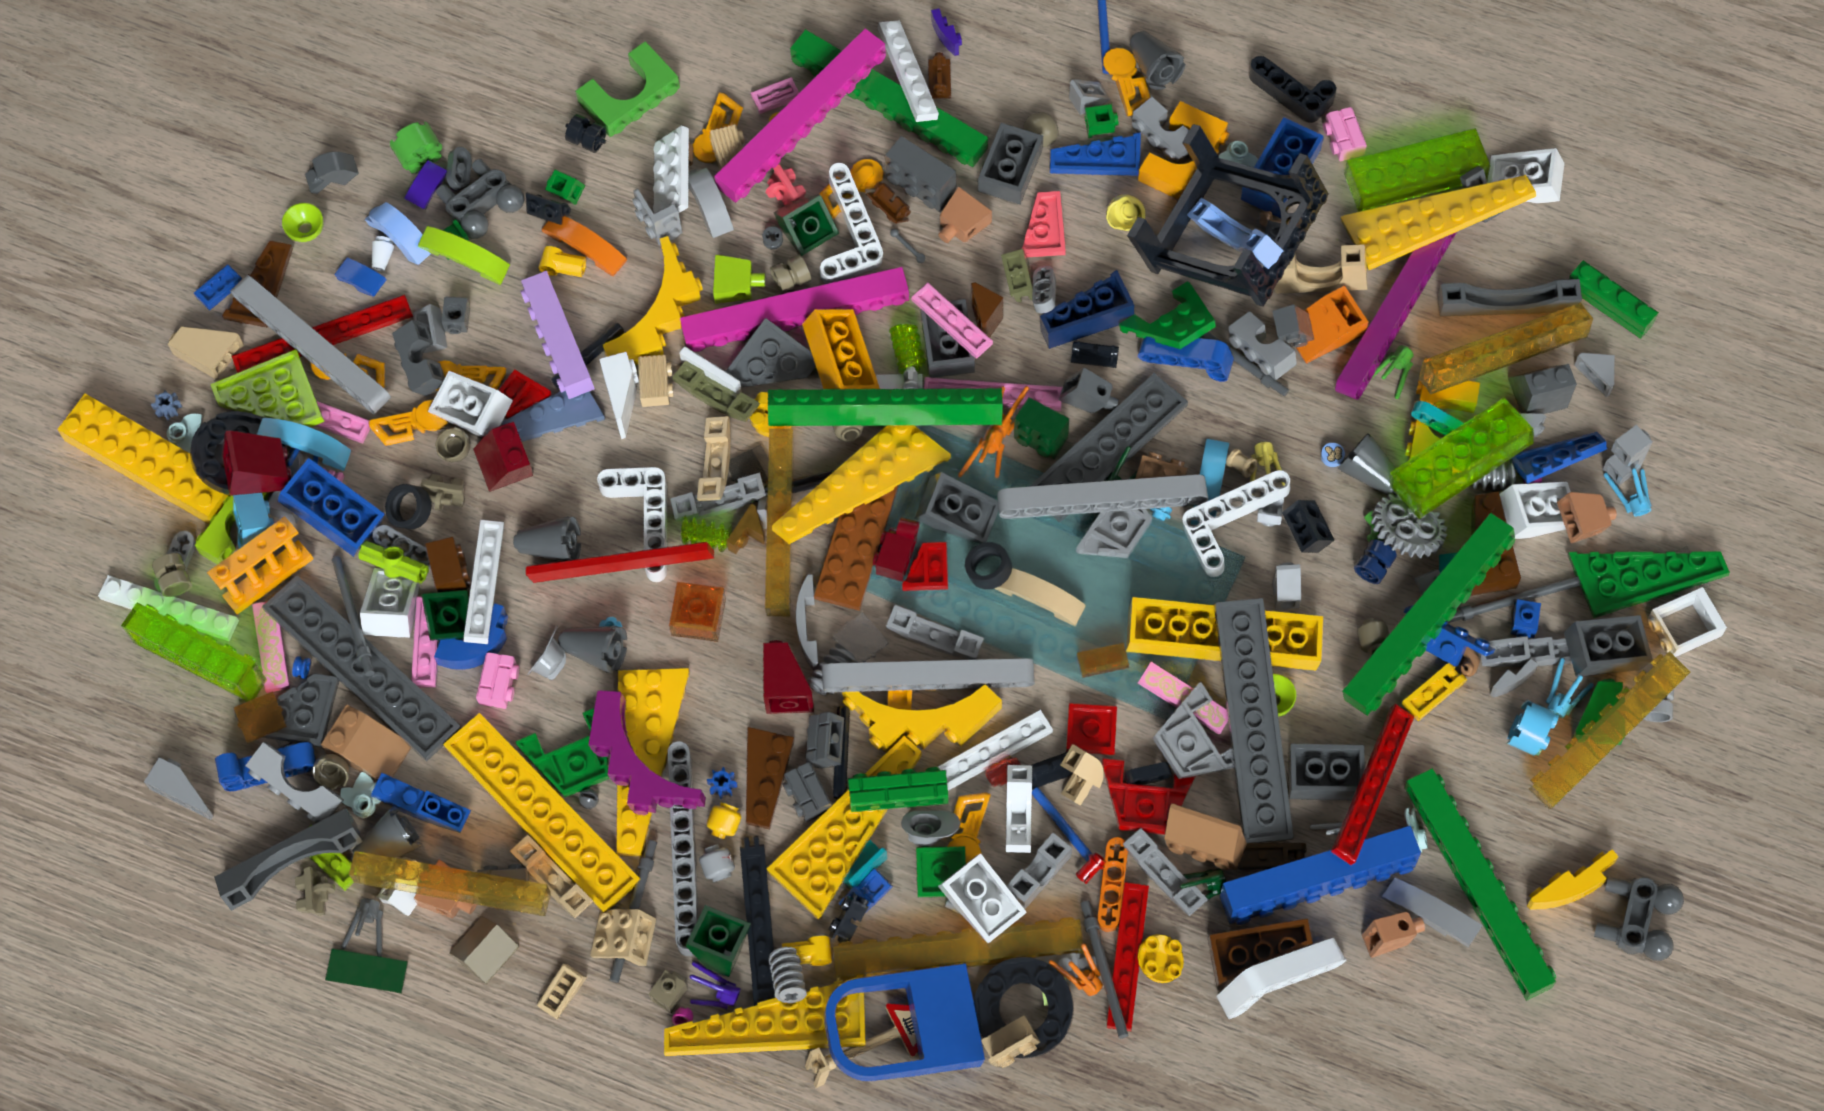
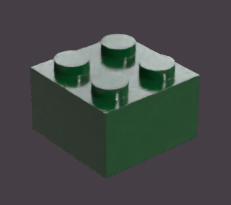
[1014,397,1069,460]

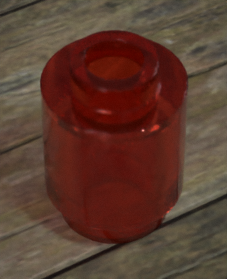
[984,755,1021,788]

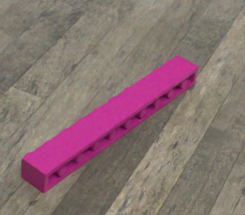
[714,28,886,203]
[680,267,909,352]

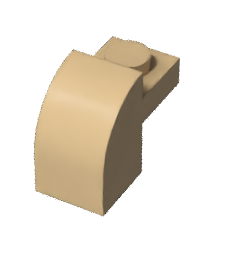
[1060,744,1104,806]

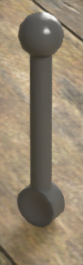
[890,229,925,263]

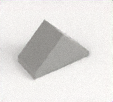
[1069,79,1110,115]
[1574,353,1615,397]

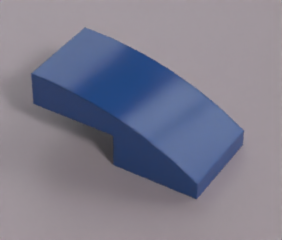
[334,258,387,297]
[838,869,893,921]

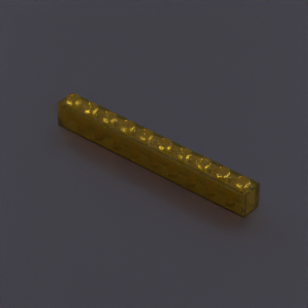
[833,917,1083,981]

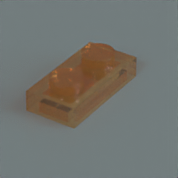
[1077,643,1129,678]

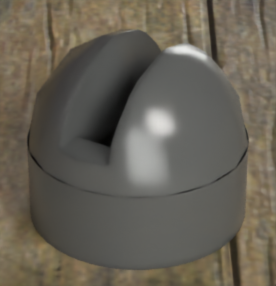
[579,788,599,809]

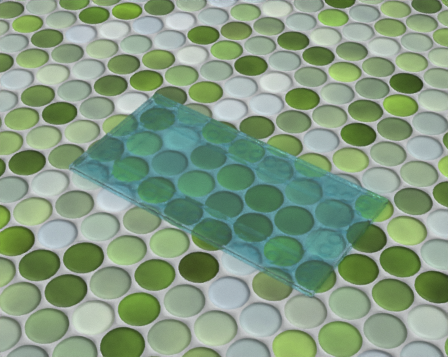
[866,425,1245,720]

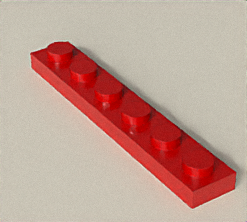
[1106,882,1149,1032]

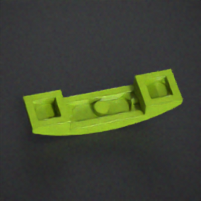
[417,226,510,285]

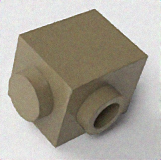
[648,970,688,1013]

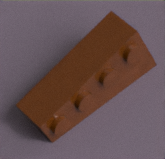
[1471,492,1521,596]
[1207,918,1313,988]

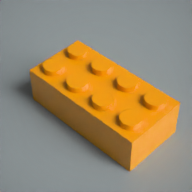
[802,309,880,389]

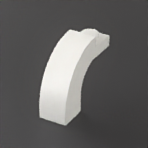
[1006,765,1032,853]

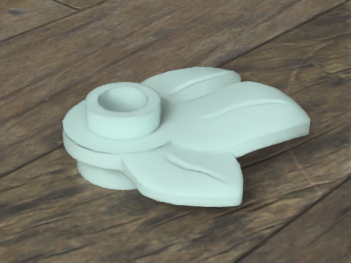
[1219,141,1258,168]
[167,414,202,453]
[341,772,381,818]
[1404,808,1428,852]

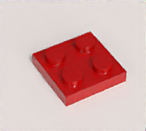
[1066,703,1117,755]

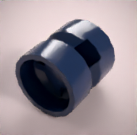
[1354,539,1397,584]

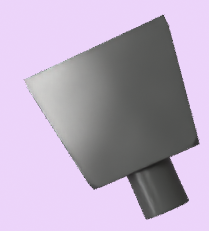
[1059,368,1118,413]

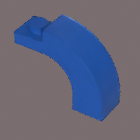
[434,603,508,670]

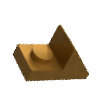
[726,504,764,554]

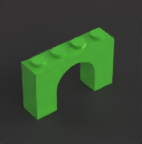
[575,41,680,137]

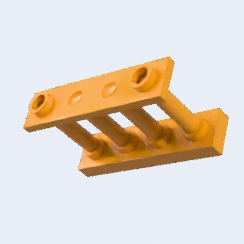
[207,516,313,615]

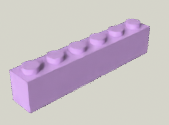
[520,271,595,399]

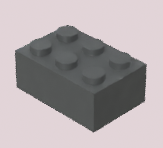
[978,123,1043,205]
[885,136,956,212]
[920,299,975,378]
[1564,615,1653,677]
[1288,744,1365,801]

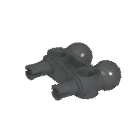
[436,159,524,239]
[1594,876,1684,961]

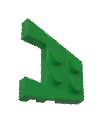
[1119,281,1216,349]
[515,708,609,798]

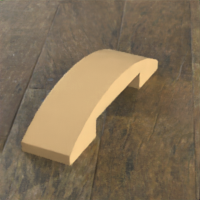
[697,416,731,501]
[994,568,1086,626]
[510,835,593,918]

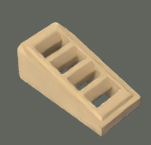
[536,963,587,1019]

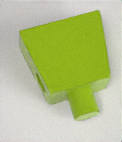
[713,255,765,304]

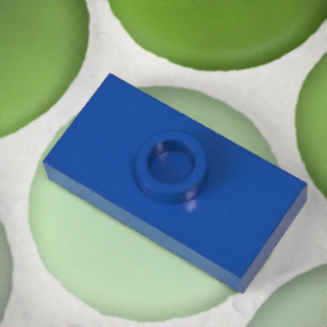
[194,265,243,311]

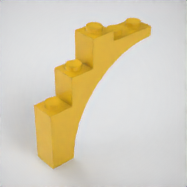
[603,236,703,366]
[842,684,1002,753]

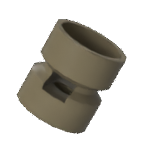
[770,254,811,294]
[152,553,192,597]

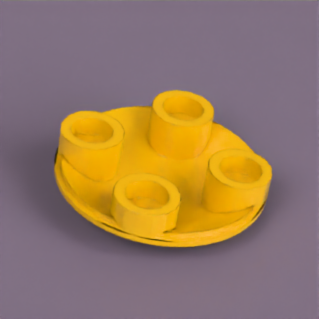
[1138,934,1184,983]

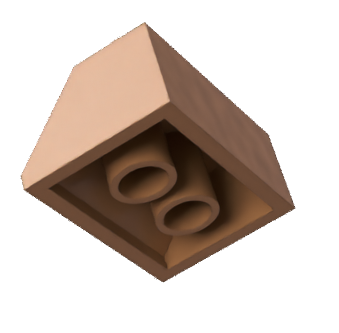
[1164,804,1247,870]

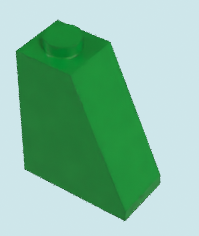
[1572,679,1625,745]

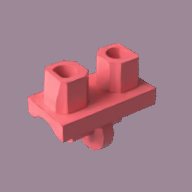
[765,164,806,205]

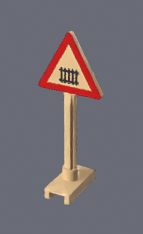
[805,1003,918,1088]

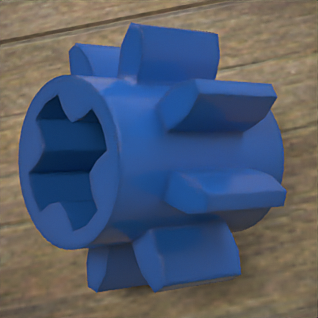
[707,767,738,799]

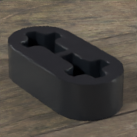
[1125,762,1172,785]

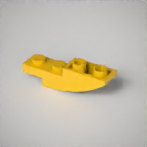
[1527,849,1619,910]

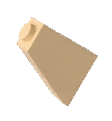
[168,327,244,380]

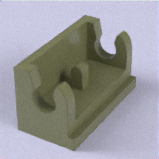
[1001,249,1033,303]

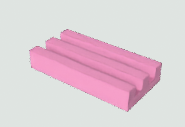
[751,77,799,114]

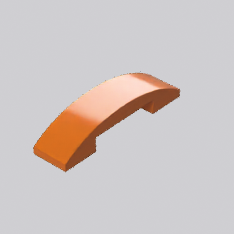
[542,216,627,277]

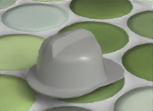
[527,626,566,680]
[901,811,960,847]

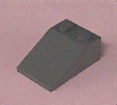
[914,472,999,544]

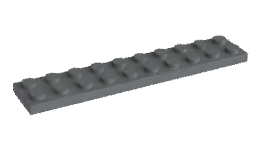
[262,575,461,762]
[1214,598,1294,843]

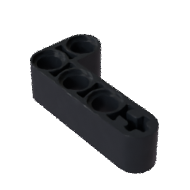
[1249,56,1337,123]

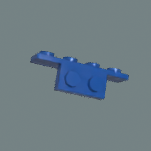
[1403,605,1495,666]

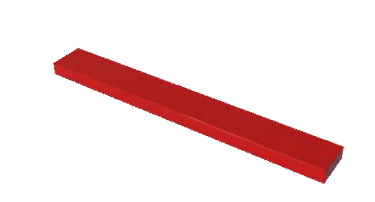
[231,295,413,373]
[526,542,714,583]
[1331,704,1414,865]

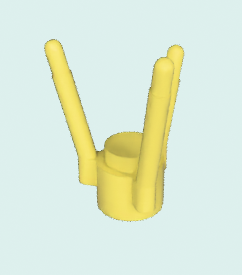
[1250,442,1285,495]

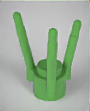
[1372,345,1414,399]

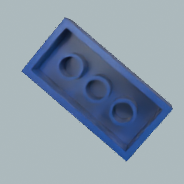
[1241,117,1324,219]
[278,458,385,557]

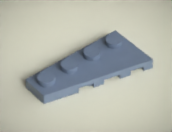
[501,391,605,442]

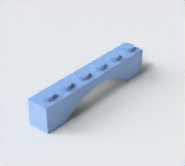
[1187,198,1283,269]

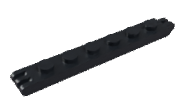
[740,835,776,1006]

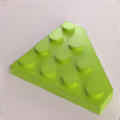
[210,349,324,427]

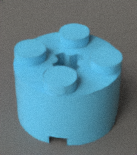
[1507,700,1559,756]

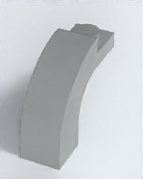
[688,168,734,238]

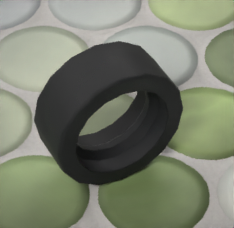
[385,484,432,529]
[964,542,1012,590]

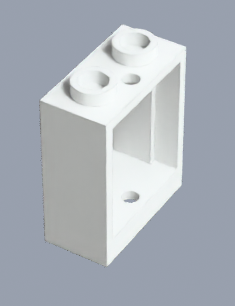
[1648,587,1727,659]

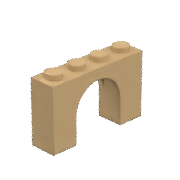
[1275,245,1367,294]

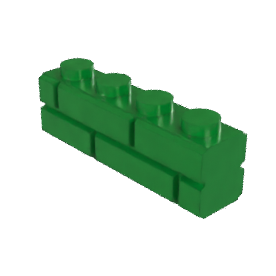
[1569,260,1659,339]
[848,767,949,812]

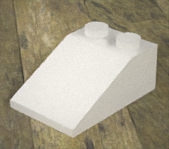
[1487,148,1564,203]
[599,352,639,439]
[428,371,513,438]
[1499,482,1571,539]
[360,568,420,637]
[938,854,1027,943]

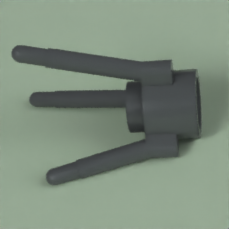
[341,898,383,957]

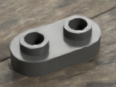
[446,147,472,190]

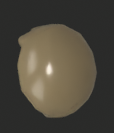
[1023,112,1059,147]
[435,427,471,463]
[312,754,350,790]

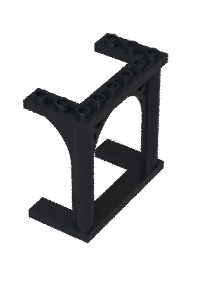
[1127,124,1329,307]

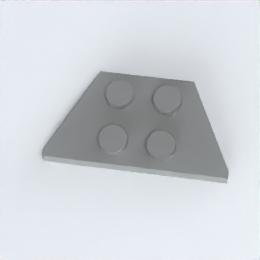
[1076,509,1152,558]

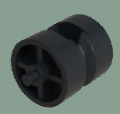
[565,114,607,153]

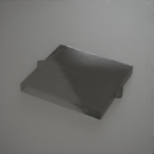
[729,444,778,484]

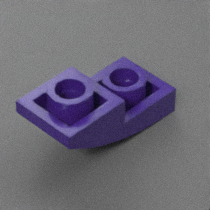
[931,8,962,56]
[404,160,447,210]

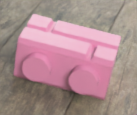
[1323,107,1367,162]
[476,653,519,709]

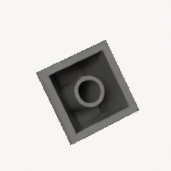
[1508,364,1577,414]

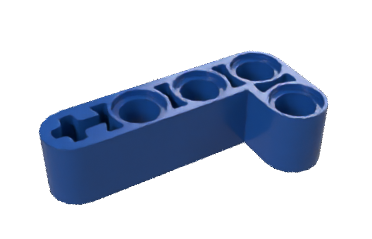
[1138,336,1234,382]
[215,742,316,792]

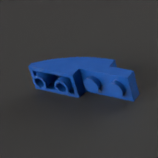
[371,773,471,833]

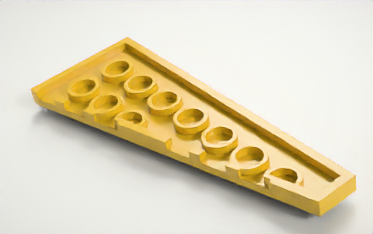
[1341,175,1536,270]
[772,425,951,544]
[617,668,689,856]
[767,736,922,919]
[664,975,866,1056]

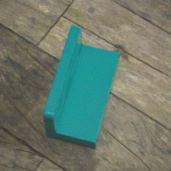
[843,840,888,890]

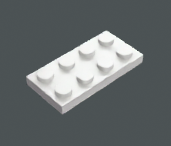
[653,125,689,214]

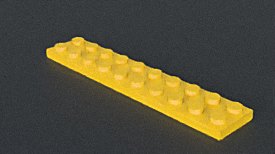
[443,713,640,913]

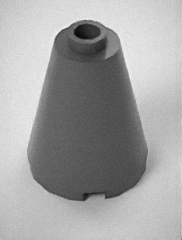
[1130,31,1186,90]
[1338,433,1404,495]
[513,516,581,561]
[558,626,627,674]
[351,806,422,870]

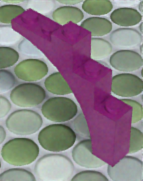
[588,690,706,815]

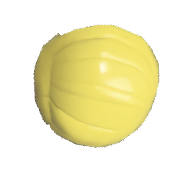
[1106,194,1145,231]

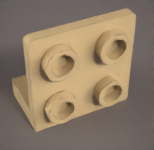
[590,909,656,966]
[981,1015,1040,1069]

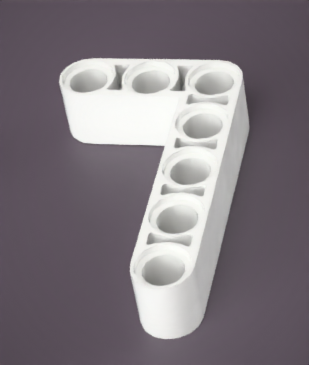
[820,163,883,284]
[597,467,667,582]
[1182,470,1290,577]
[1216,938,1346,1019]

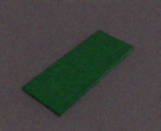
[325,949,408,994]

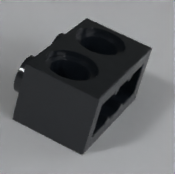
[1282,500,1335,553]

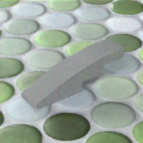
[1481,636,1572,667]
[1382,878,1483,947]

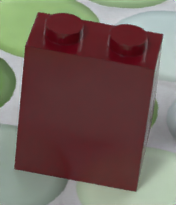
[473,421,533,492]
[222,431,291,496]
[763,640,814,714]

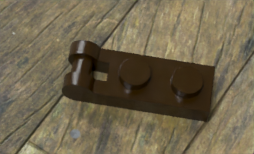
[1238,843,1307,869]

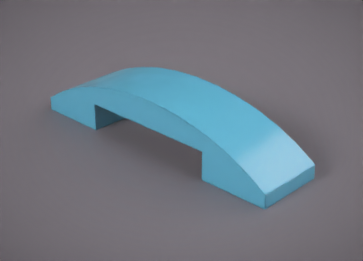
[256,418,351,471]
[1190,439,1229,525]

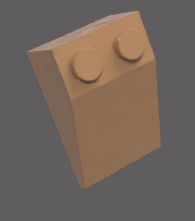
[321,704,411,781]

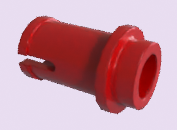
[1075,852,1106,884]

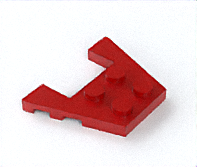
[1102,759,1196,835]

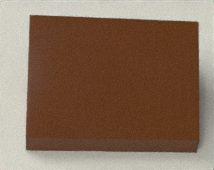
[971,282,1003,338]

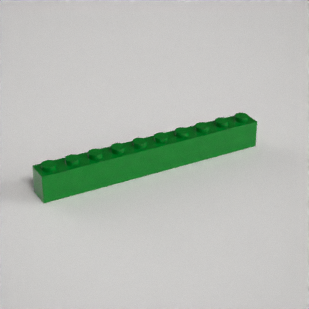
[790,29,988,167]
[768,388,1003,426]
[1342,513,1516,716]
[1404,768,1556,1001]

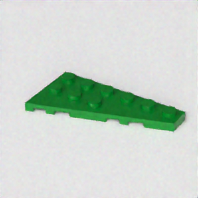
[1567,551,1730,618]

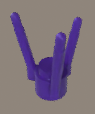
[690,961,741,1010]

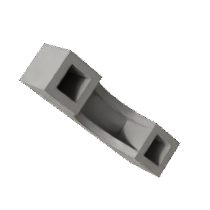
[245,742,344,823]

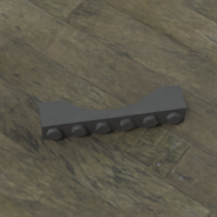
[1438,279,1582,317]
[214,808,363,911]

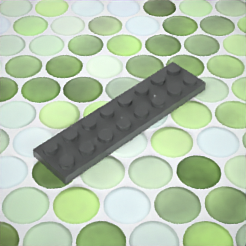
[1029,373,1188,523]

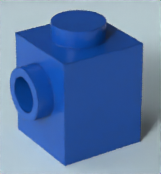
[1510,599,1541,639]

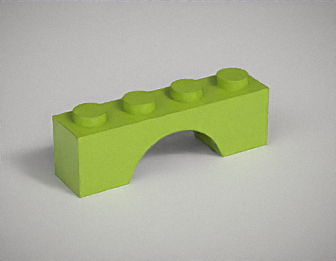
[195,492,273,565]

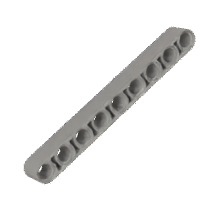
[230,275,391,414]
[997,475,1208,519]
[822,658,1035,692]
[668,741,699,956]

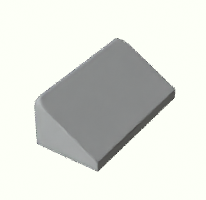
[413,304,447,353]

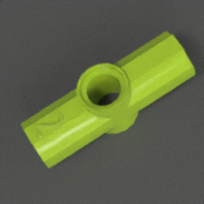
[358,541,429,584]

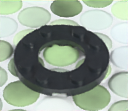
[190,411,285,496]
[974,957,1074,1059]

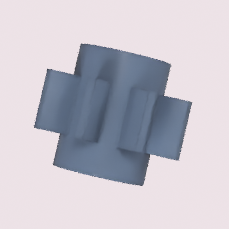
[151,390,182,421]

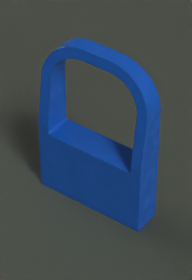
[824,964,985,1081]

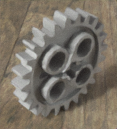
[1371,493,1447,558]

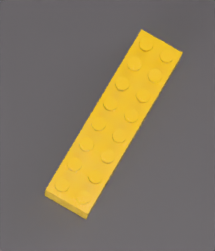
[57,394,229,524]
[1126,597,1323,671]

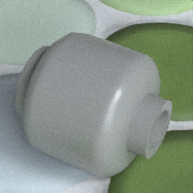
[699,844,735,882]

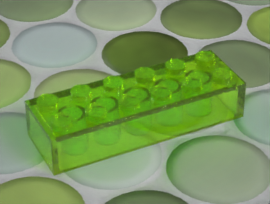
[1344,128,1491,212]
[1390,397,1534,519]
[121,602,267,703]

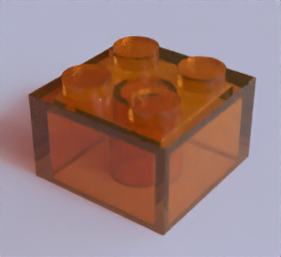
[669,582,726,642]

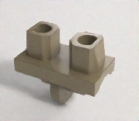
[421,474,465,511]
[295,867,335,916]

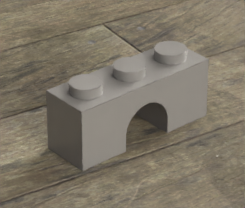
[1132,97,1190,164]
[1229,311,1297,380]
[1602,425,1653,486]
[1006,833,1072,910]

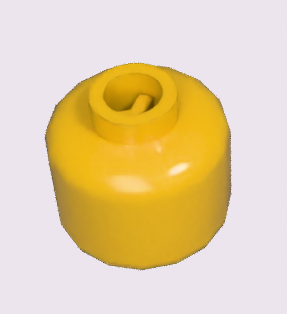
[706,802,741,840]

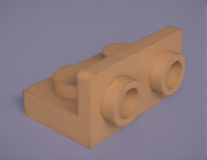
[1135,452,1189,479]

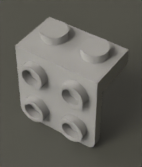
[632,189,682,245]

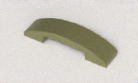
[672,360,760,422]

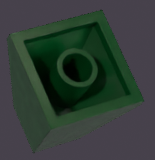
[774,194,839,256]
[421,590,469,641]
[686,905,751,977]

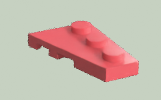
[1022,191,1066,257]

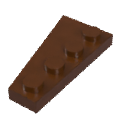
[222,241,293,328]
[746,727,795,830]

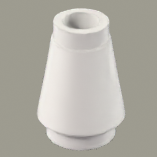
[372,236,394,271]

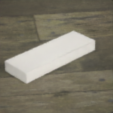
[680,347,742,394]

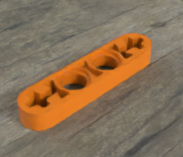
[1097,837,1128,932]

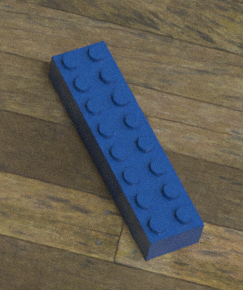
[1220,826,1421,925]

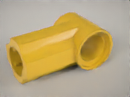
[538,246,587,277]
[782,936,832,966]

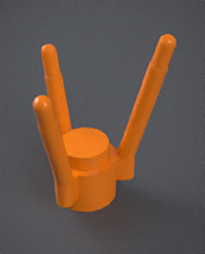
[989,386,1029,438]
[958,429,1005,478]
[1049,943,1103,996]

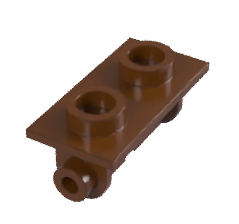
[928,52,951,99]
[866,182,911,224]

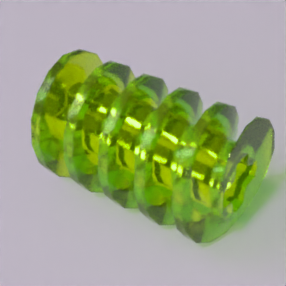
[889,324,925,374]
[681,515,732,552]

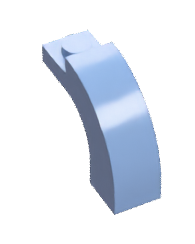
[365,202,431,265]

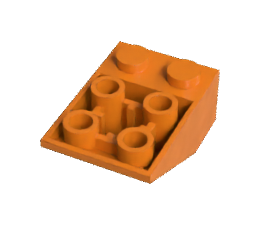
[1296,286,1368,364]

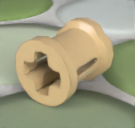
[1226,449,1258,478]

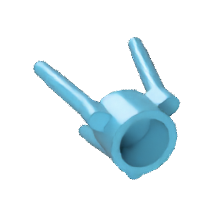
[1604,468,1652,517]
[1545,658,1594,718]

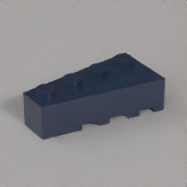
[1040,270,1134,349]

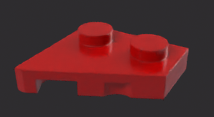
[498,369,552,419]
[902,542,948,591]

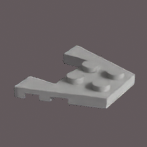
[1153,682,1234,779]

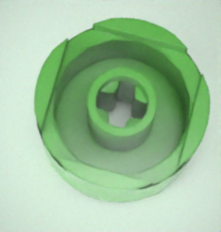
[390,121,442,174]

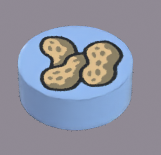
[1321,443,1345,467]

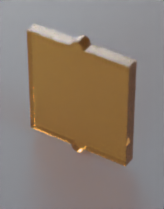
[233,691,287,743]

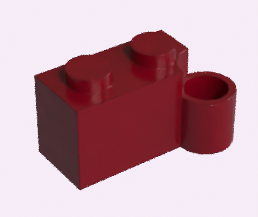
[873,517,920,582]

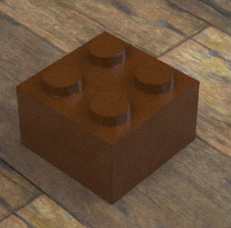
[425,537,471,597]

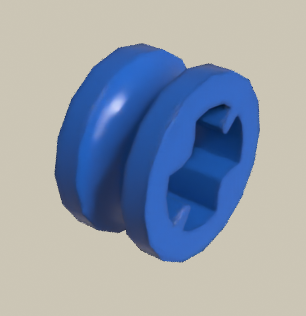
[292,656,311,679]

